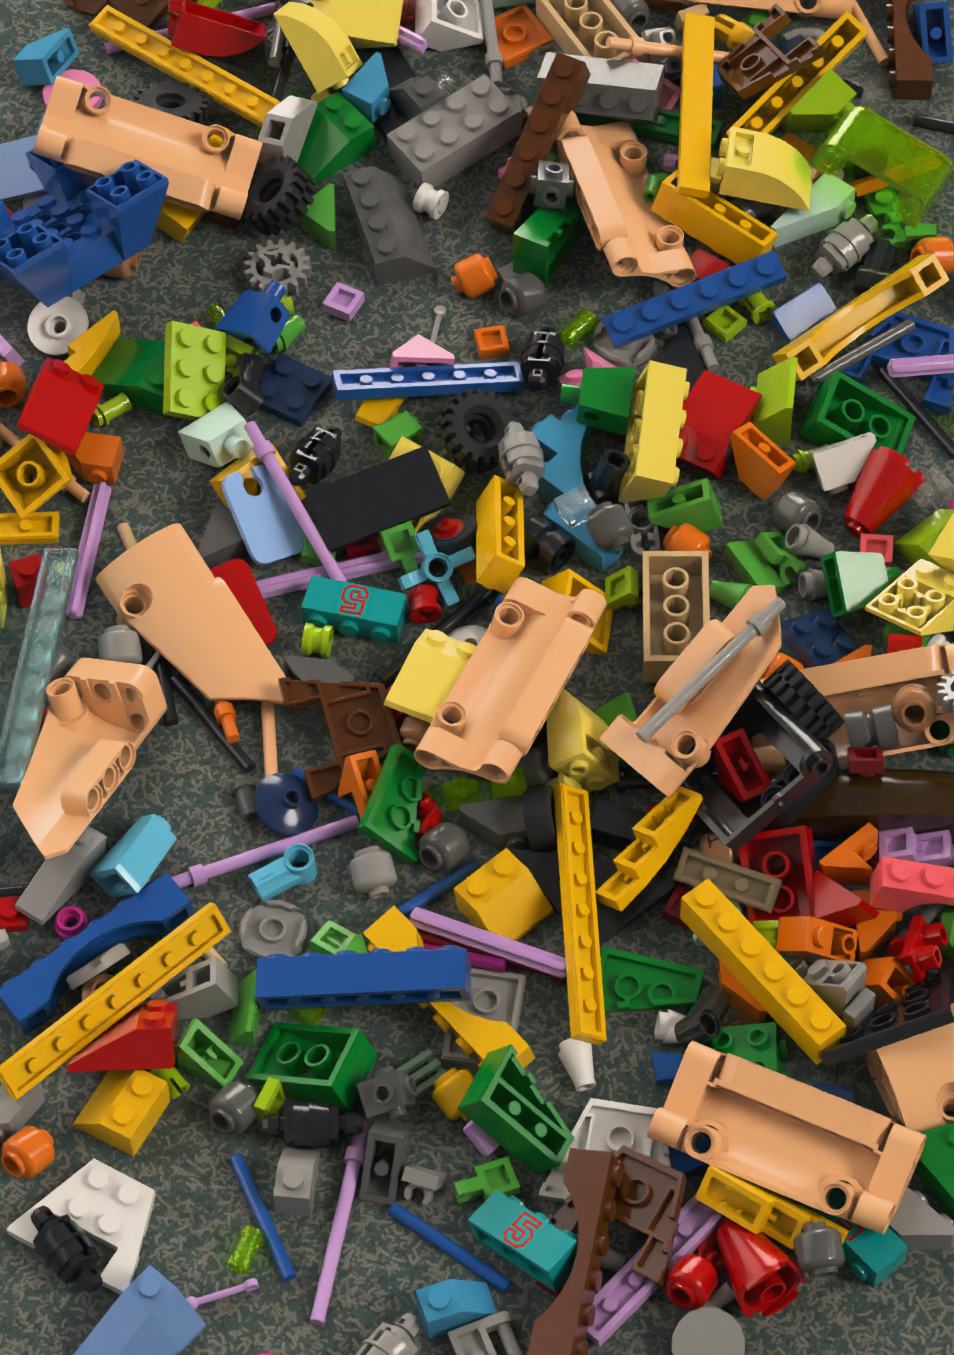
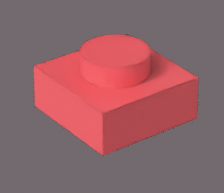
[860,533,894,568]

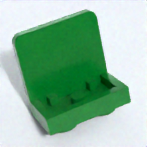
[706,1022,790,1077]

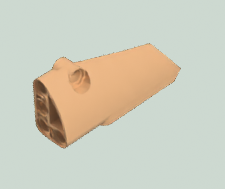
[599,585,781,798]
[13,658,167,860]

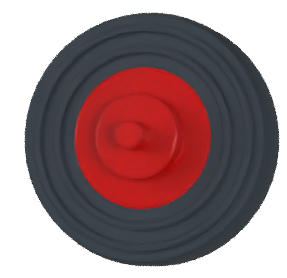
[421,511,477,556]

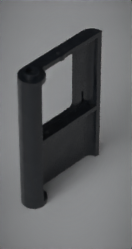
[680,680,833,849]

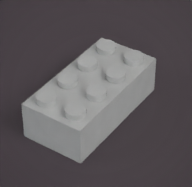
[387,74,522,188]

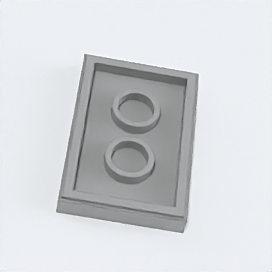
[441,968,527,1067]

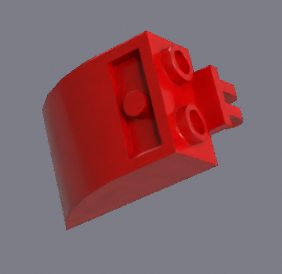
[167,0,267,57]

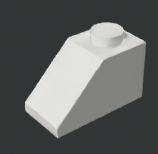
[810,432,876,494]

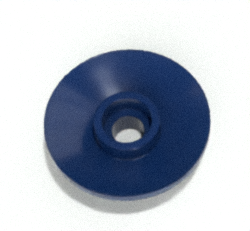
[254,773,319,836]

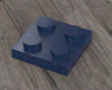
[259,353,333,428]
[780,609,860,668]

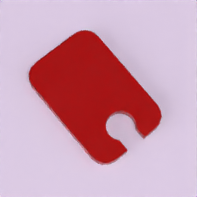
[210,559,277,646]

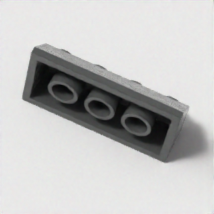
[533,52,665,126]
[343,166,436,286]

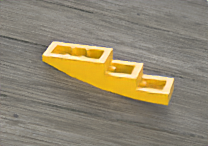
[64,310,121,376]
[596,786,703,912]
[695,1165,849,1250]

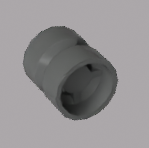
[844,703,900,749]

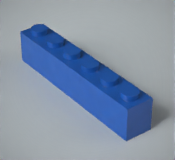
[255,945,471,1010]

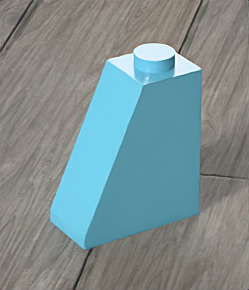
[88,814,177,898]

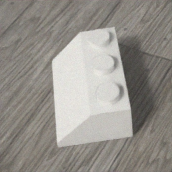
[415,0,484,52]

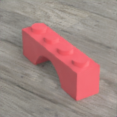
[870,856,954,912]

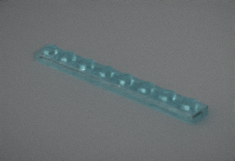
[0,548,79,789]

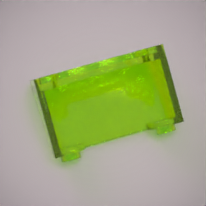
[809,106,953,229]

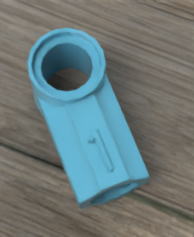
[248,844,317,901]

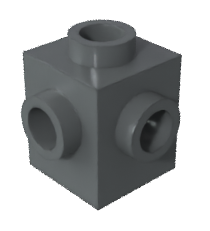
[529,160,574,210]
[356,1066,417,1121]

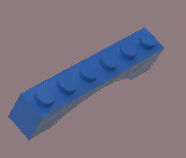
[0,872,195,1035]

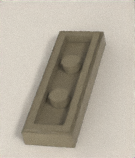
[673,847,782,913]

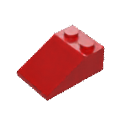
[16,357,104,456]
[676,370,762,481]
[739,825,817,925]
[67,999,180,1072]

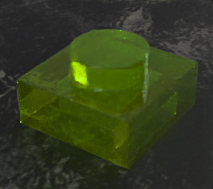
[443,778,479,811]

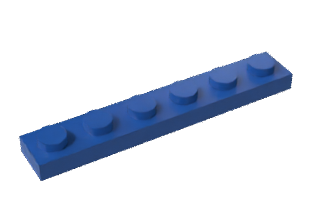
[602,250,787,349]
[332,362,524,401]

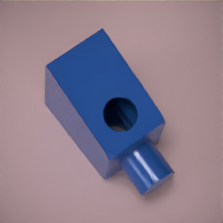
[215,280,290,354]

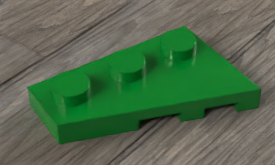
[357,743,424,865]
[600,946,705,1013]

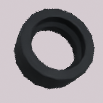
[522,785,558,852]

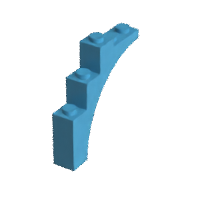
[530,405,623,573]

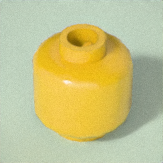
[432,1067,474,1122]

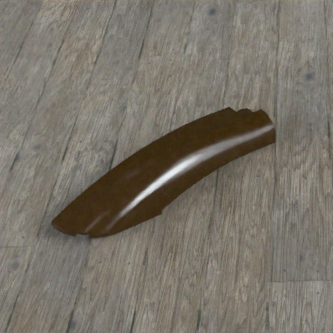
[715,769,954,844]

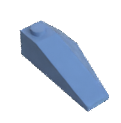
[73,1265,206,1355]

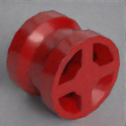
[407,585,442,624]

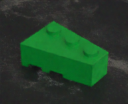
[510,198,587,287]
[457,1044,574,1174]
[914,1123,954,1220]

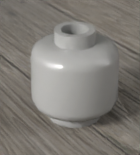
[97,625,143,664]
[349,846,398,899]

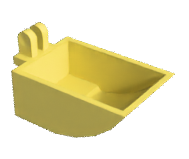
[273,1,363,103]
[710,127,812,212]
[545,689,620,793]

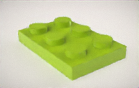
[163,320,226,421]

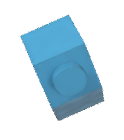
[13,28,79,86]
[342,52,391,124]
[416,1279,498,1339]

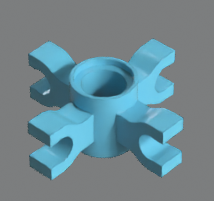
[397,529,476,608]

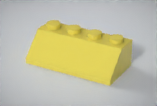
[618,360,690,503]

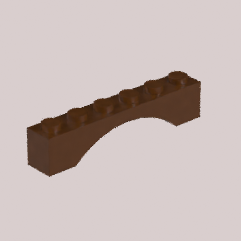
[886,0,933,100]
[485,52,591,236]
[527,1148,623,1355]

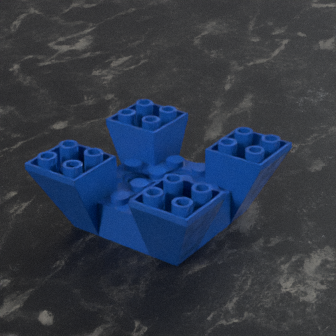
[0,149,169,307]

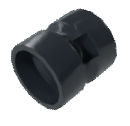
[524,514,576,575]

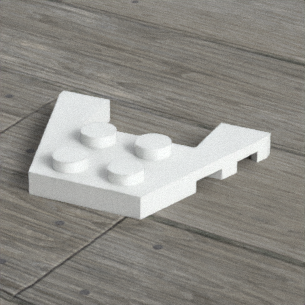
[539,1098,671,1203]
[7,1159,156,1295]

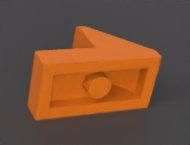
[338,750,382,819]
[818,822,879,886]

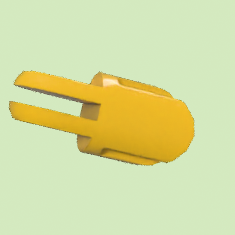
[714,14,754,50]

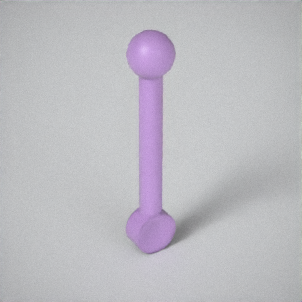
[186,1278,259,1310]

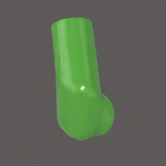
[643,173,670,202]

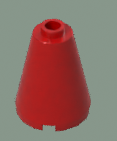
[843,446,925,538]
[716,1218,806,1318]

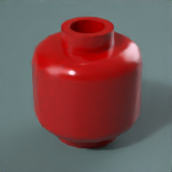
[664,1254,719,1309]

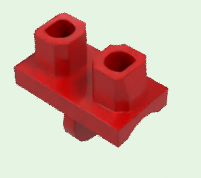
[888,915,949,983]

